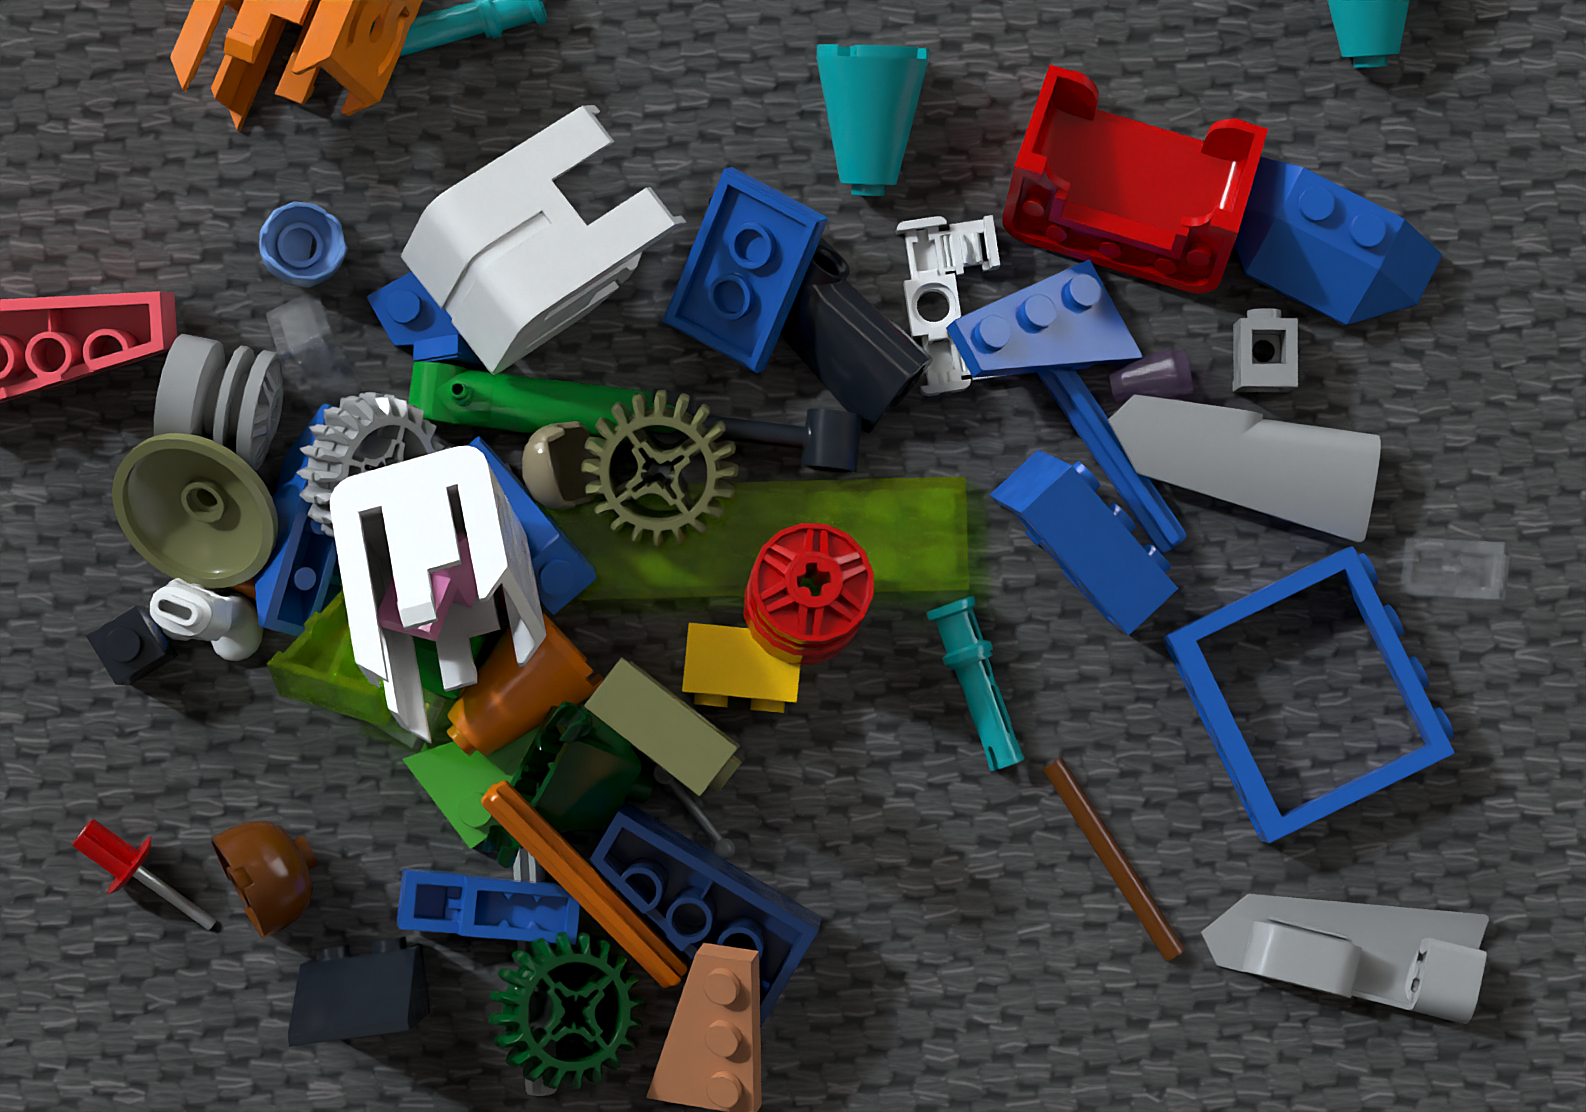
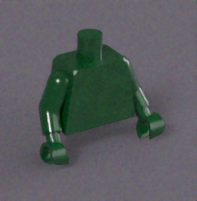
[483,701,653,868]

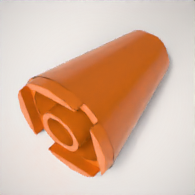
[446,614,604,757]

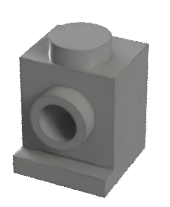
[1233,309,1298,393]

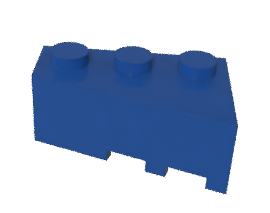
[989,450,1178,636]

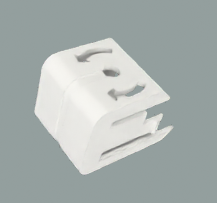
[401,105,686,375]
[330,446,546,744]

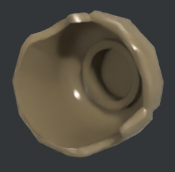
[522,421,599,510]

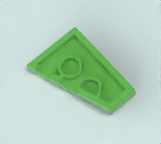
[402,705,579,849]

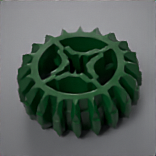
[488,932,645,1089]

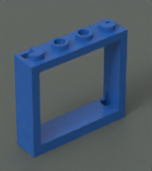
[1161,546,1455,843]

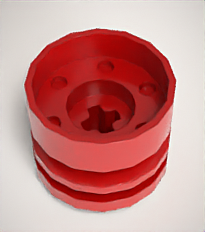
[744,523,874,665]

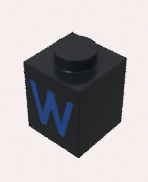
[86,605,179,685]

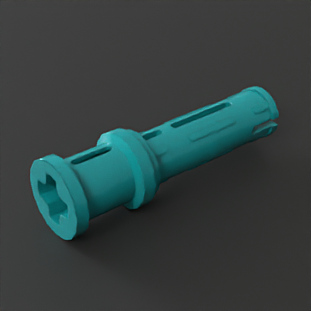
[399,0,548,57]
[926,596,1025,771]

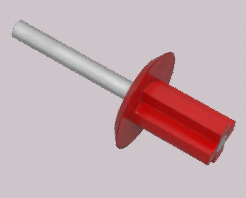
[72,818,216,930]

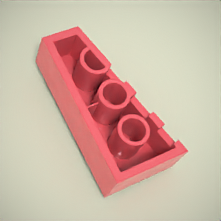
[0,291,177,403]

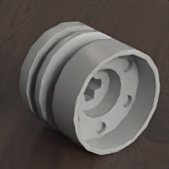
[154,334,283,471]

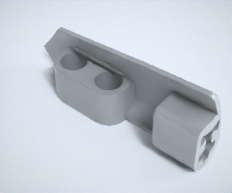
[1107,394,1381,543]
[1201,894,1489,1024]

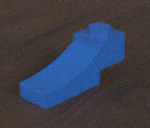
[467,436,597,615]
[397,868,580,945]

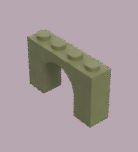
[584,658,742,796]

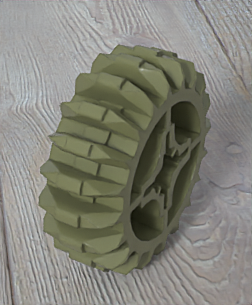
[581,390,739,546]

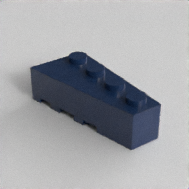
[589,801,822,1028]

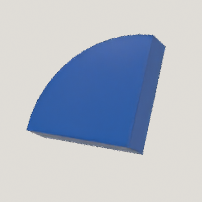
[413,334,486,368]

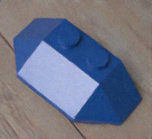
[1233,156,1443,326]
[254,404,373,641]

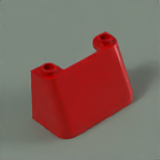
[1002,65,1268,293]

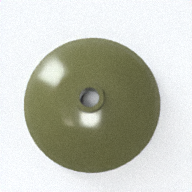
[112,433,278,588]

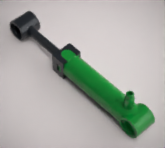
[408,361,863,473]

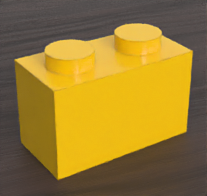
[682,623,800,713]

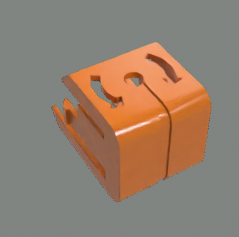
[170,0,423,132]

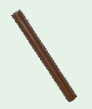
[1043,757,1185,962]

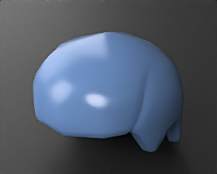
[259,201,348,288]

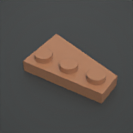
[646,943,762,1112]

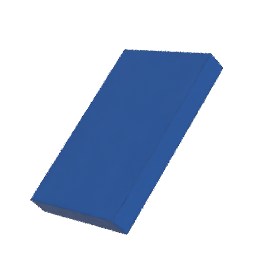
[662,167,829,373]

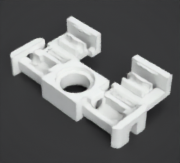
[896,215,1007,396]

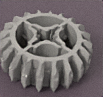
[296,392,445,538]

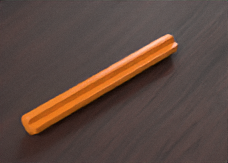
[481,780,688,988]

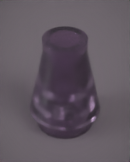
[1109,346,1195,404]

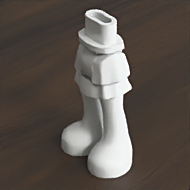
[150,578,263,661]

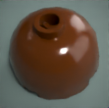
[211,821,318,938]

